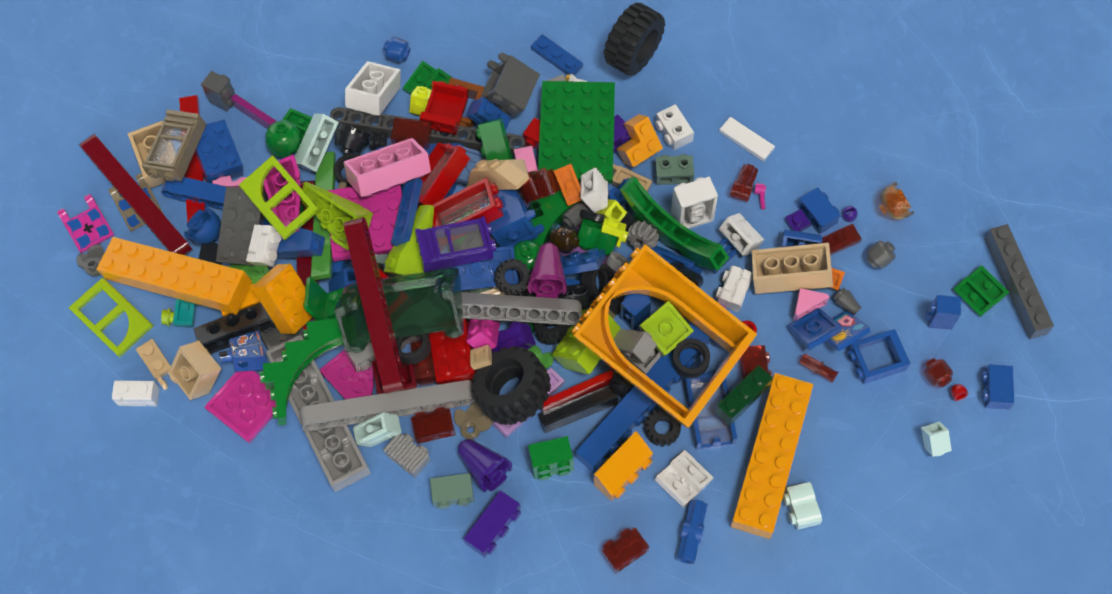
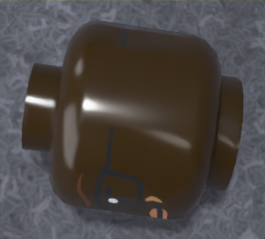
[550,226,580,253]

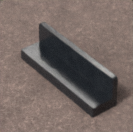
[538,385,618,434]

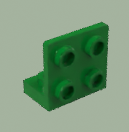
[303,277,348,321]

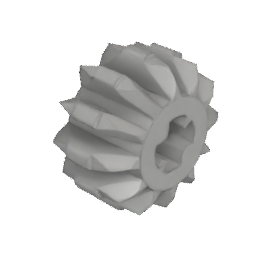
[627,221,660,249]

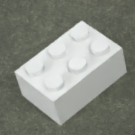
[345,61,401,116]
[671,176,718,229]

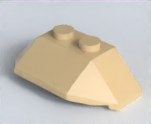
[467,159,529,190]

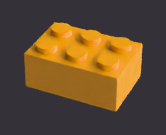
[251,264,313,334]

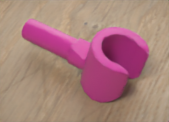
[754,183,766,210]

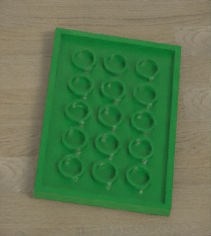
[538,81,615,183]

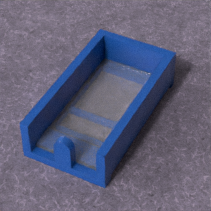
[684,370,738,450]

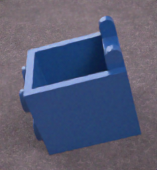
[479,189,545,247]

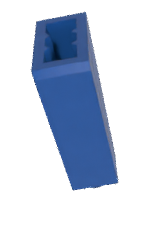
[263,218,325,259]

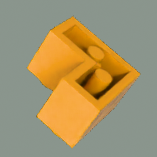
[617,114,663,167]

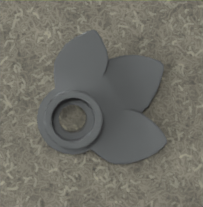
[76,244,104,277]

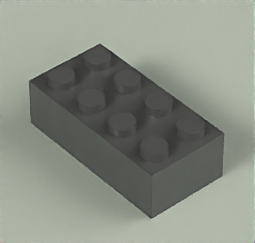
[216,187,268,266]

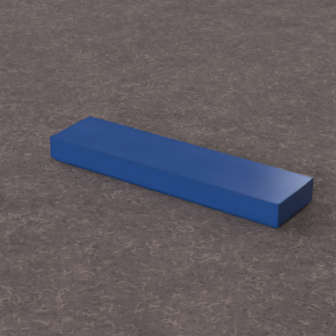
[391,178,423,246]

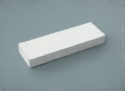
[719,117,775,162]

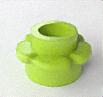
[161,308,174,327]

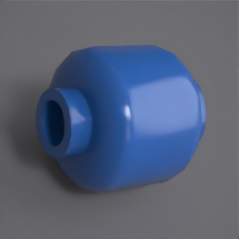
[383,37,411,63]

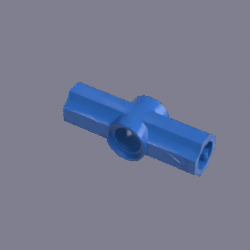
[677,500,708,564]

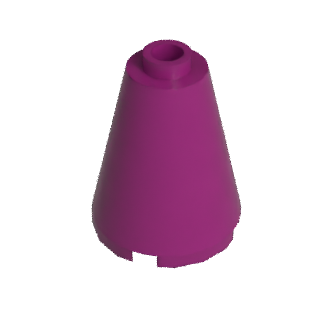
[527,243,567,298]

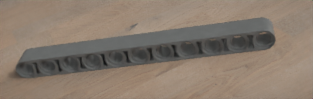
[330,107,525,158]

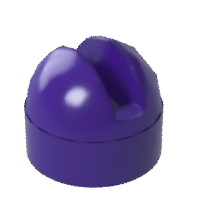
[842,206,857,222]

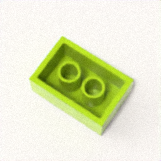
[552,309,621,375]

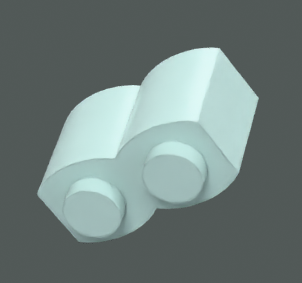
[783,482,822,530]

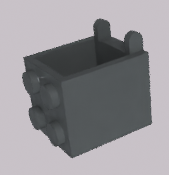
[480,52,540,118]

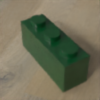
[715,365,773,426]

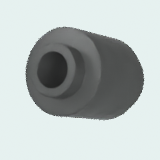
[562,202,589,229]

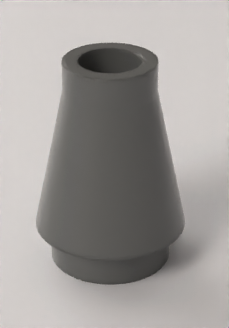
[833,287,862,315]

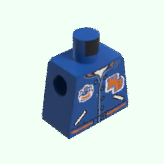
[219,330,266,372]

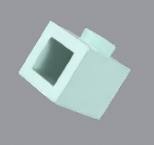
[921,422,952,457]

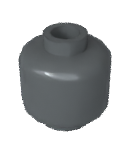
[867,240,896,269]

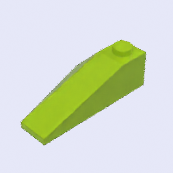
[300,182,373,250]
[384,205,434,281]

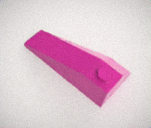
[264,155,300,233]

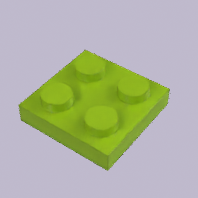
[638,301,694,357]

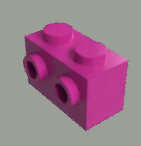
[466,319,500,350]

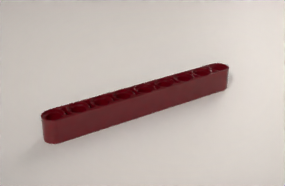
[79,134,193,255]
[343,217,406,394]

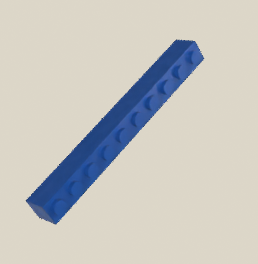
[575,323,715,473]

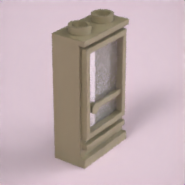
[141,109,207,181]

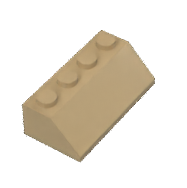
[752,243,833,294]

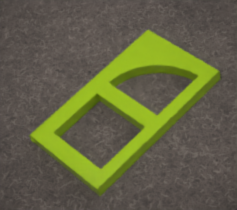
[239,155,319,240]
[69,278,154,358]

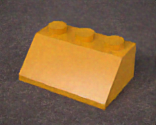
[594,431,653,501]

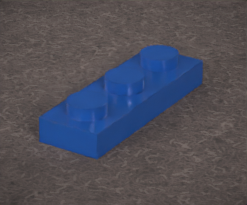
[531,34,583,76]

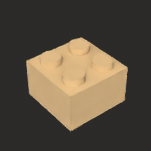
[169,341,221,400]

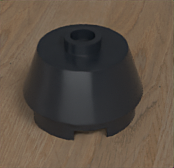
[335,123,370,155]

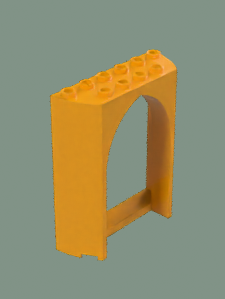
[571,244,757,428]

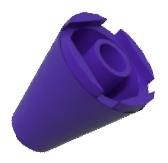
[458,439,512,492]

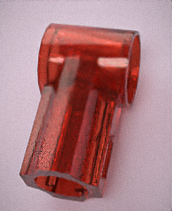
[730,164,758,202]

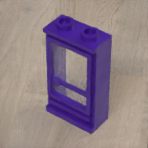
[415,216,496,272]

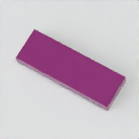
[231,94,276,129]

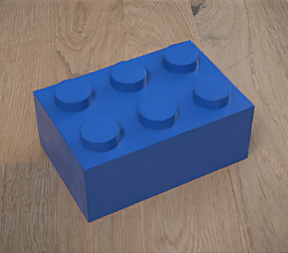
[195,119,244,183]

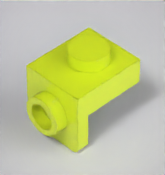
[409,86,432,116]
[601,218,628,248]

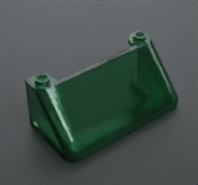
[334,268,464,353]

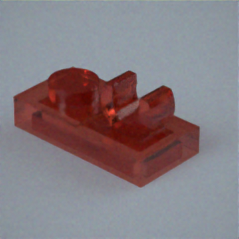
[822,224,862,256]

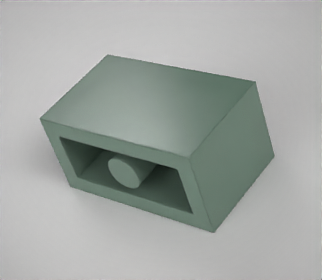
[430,473,474,509]

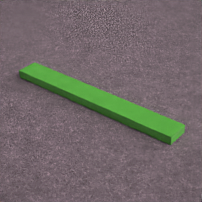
[311,151,336,280]

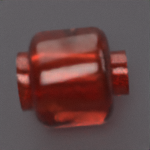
[923,358,954,388]

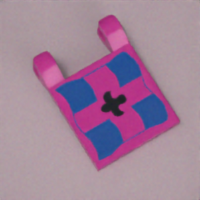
[57,194,115,254]

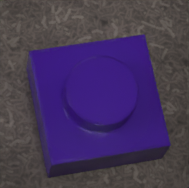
[784,209,811,232]

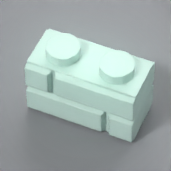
[353,412,402,447]

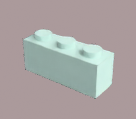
[295,113,339,172]

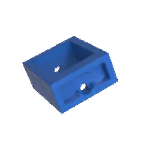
[847,329,911,384]

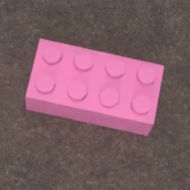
[343,138,431,197]

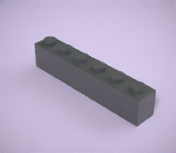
[984,224,1054,340]

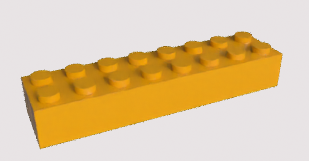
[96,237,252,315]
[731,373,814,539]

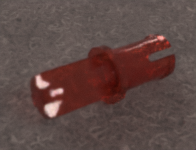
[800,354,839,383]

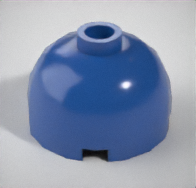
[184,207,221,245]

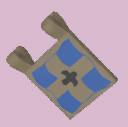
[108,173,164,232]

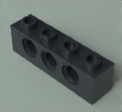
[193,302,277,354]

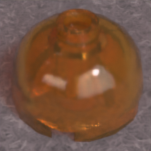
[879,181,914,220]

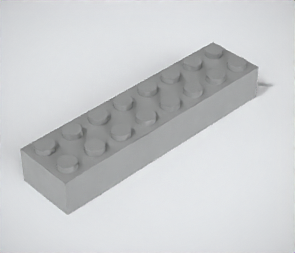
[266,335,371,492]

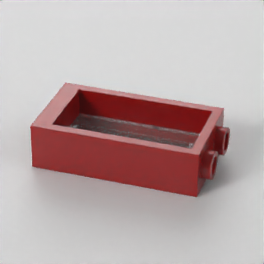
[413,143,471,209]
[432,177,504,246]

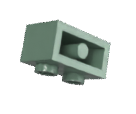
[655,154,694,185]

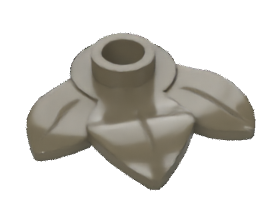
[454,402,493,440]

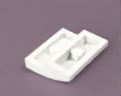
[655,450,714,508]

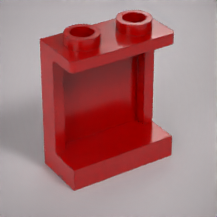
[420,81,469,135]

